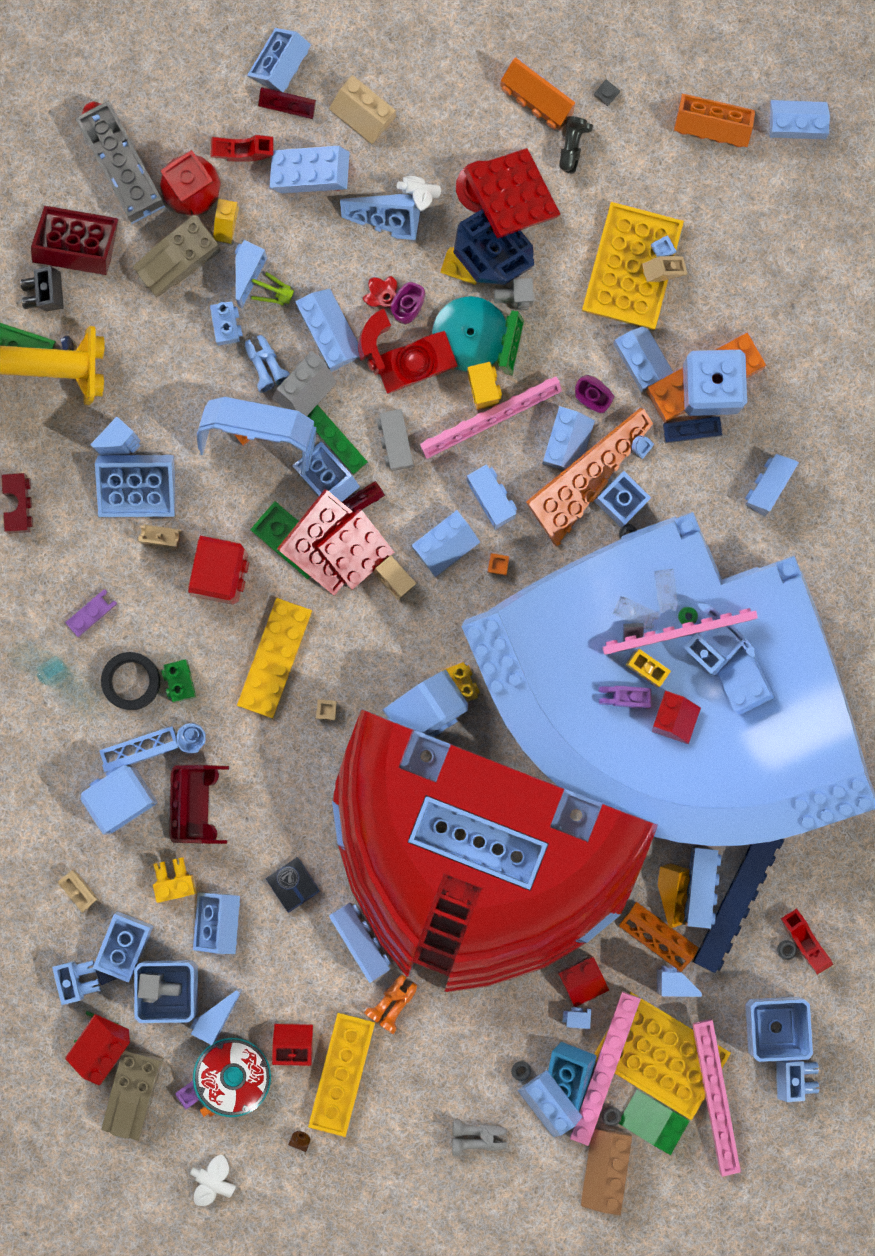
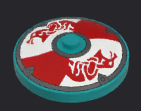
[192,1038,271,1118]

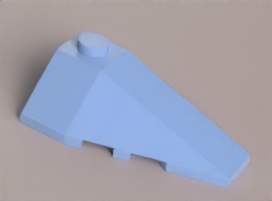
[340,194,420,240]

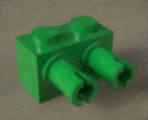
[161,659,197,703]

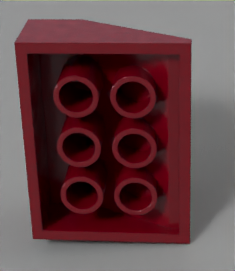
[31,205,119,275]

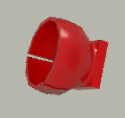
[160,150,221,216]

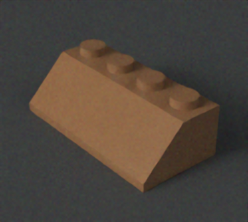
[581,1128,632,1215]

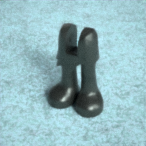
[559,116,593,174]

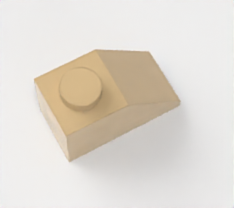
[642,256,688,282]

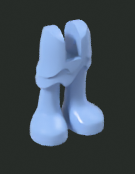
[245,335,290,393]

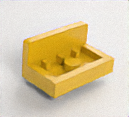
[440,247,477,285]

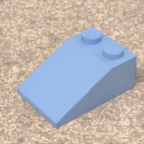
[235,240,267,308]
[292,442,360,502]
[718,648,775,715]
[93,912,153,983]
[190,988,242,1045]

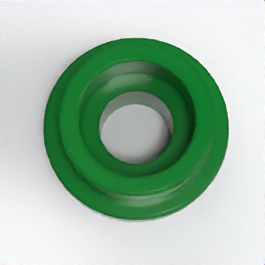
[678,607,698,624]

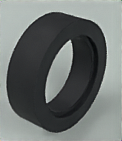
[101,652,160,710]

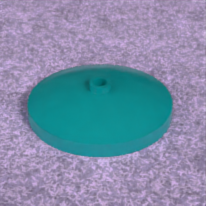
[432,296,507,372]

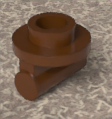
[288,1131,311,1152]

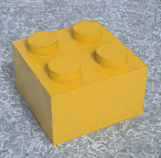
[467,362,502,410]

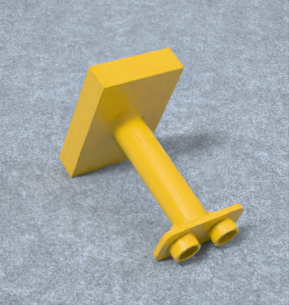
[0,326,105,405]

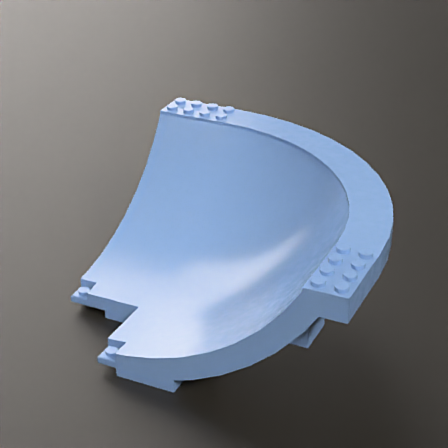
[461,512,875,846]

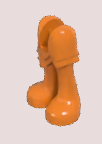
[364,974,417,1035]

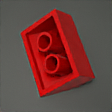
[65,1014,130,1086]

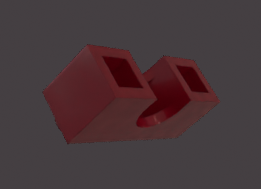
[1,473,33,534]

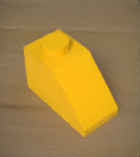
[213,199,239,244]

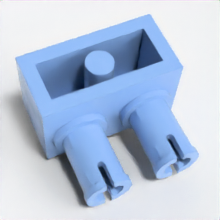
[210,301,243,346]
[52,960,101,1005]
[776,1060,819,1102]

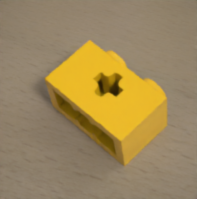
[625,649,671,687]

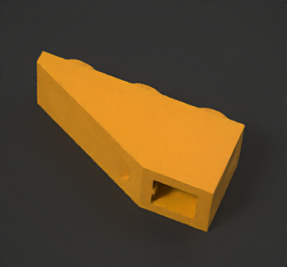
[658,863,690,928]

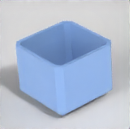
[683,350,747,416]
[383,669,468,737]
[80,766,158,835]
[134,960,198,1023]
[745,997,813,1062]

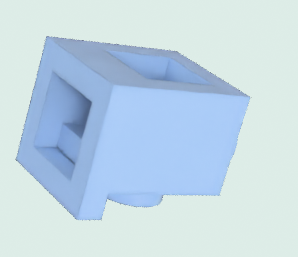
[562,1007,591,1029]

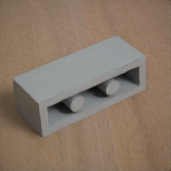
[377,409,413,472]

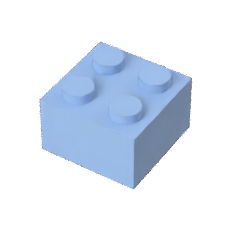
[594,471,651,527]

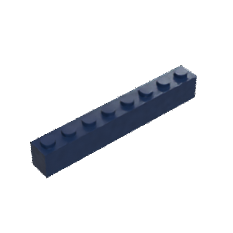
[693,839,785,973]

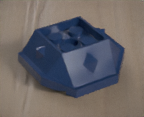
[453,209,534,285]

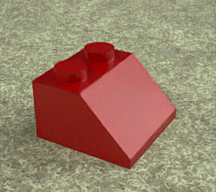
[652,690,701,745]
[558,956,610,1007]

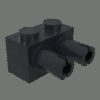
[20,266,64,312]

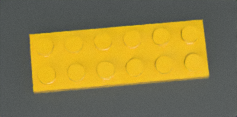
[237,598,312,719]
[308,1012,375,1137]

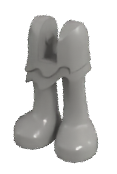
[452,1119,507,1156]

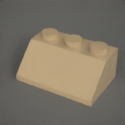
[329,75,396,144]

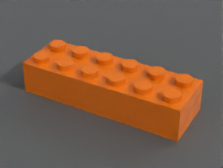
[646,332,766,424]

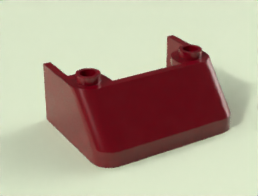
[169,765,229,844]

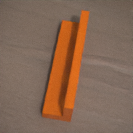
[619,902,699,972]

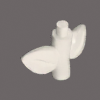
[397,176,441,211]
[190,1154,236,1206]

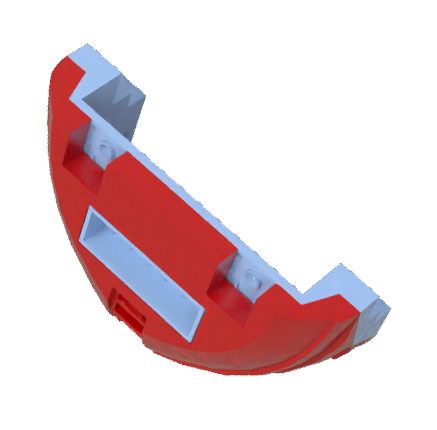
[332,709,658,992]

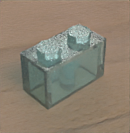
[36,656,72,687]

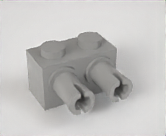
[494,278,534,311]
[138,972,182,1003]

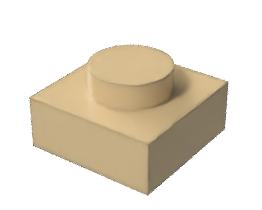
[316,699,337,720]

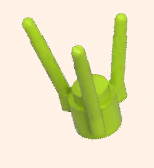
[251,272,294,306]

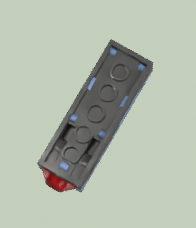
[75,101,165,224]

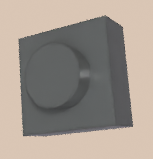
[594,79,620,106]
[623,623,644,642]

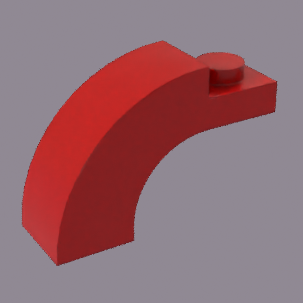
[210,135,274,162]
[358,309,391,376]
[780,908,833,975]

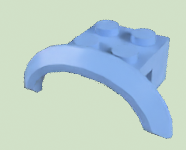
[684,603,755,675]

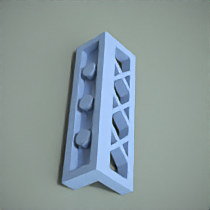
[99,726,179,773]

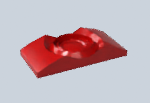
[380,331,458,394]

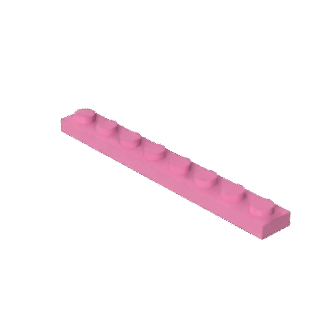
[420,376,562,459]
[602,608,758,655]
[570,991,640,1146]
[692,1019,741,1177]

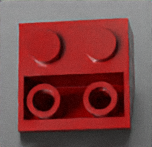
[272,1024,313,1066]

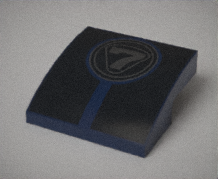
[265,857,321,913]

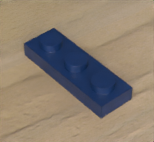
[663,416,723,444]

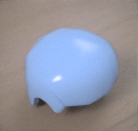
[176,723,206,754]

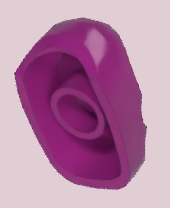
[390,282,426,325]
[575,375,615,413]

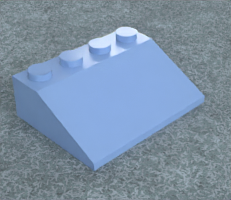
[95,455,175,517]

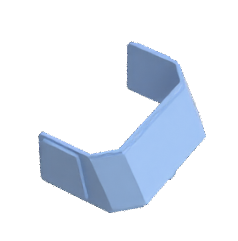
[197,397,316,475]

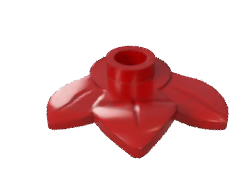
[363,276,398,308]

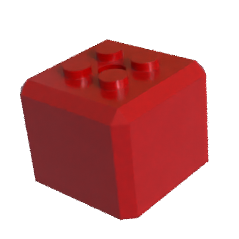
[188,535,249,605]

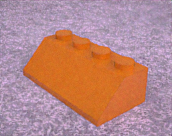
[500,57,575,131]
[674,93,755,147]

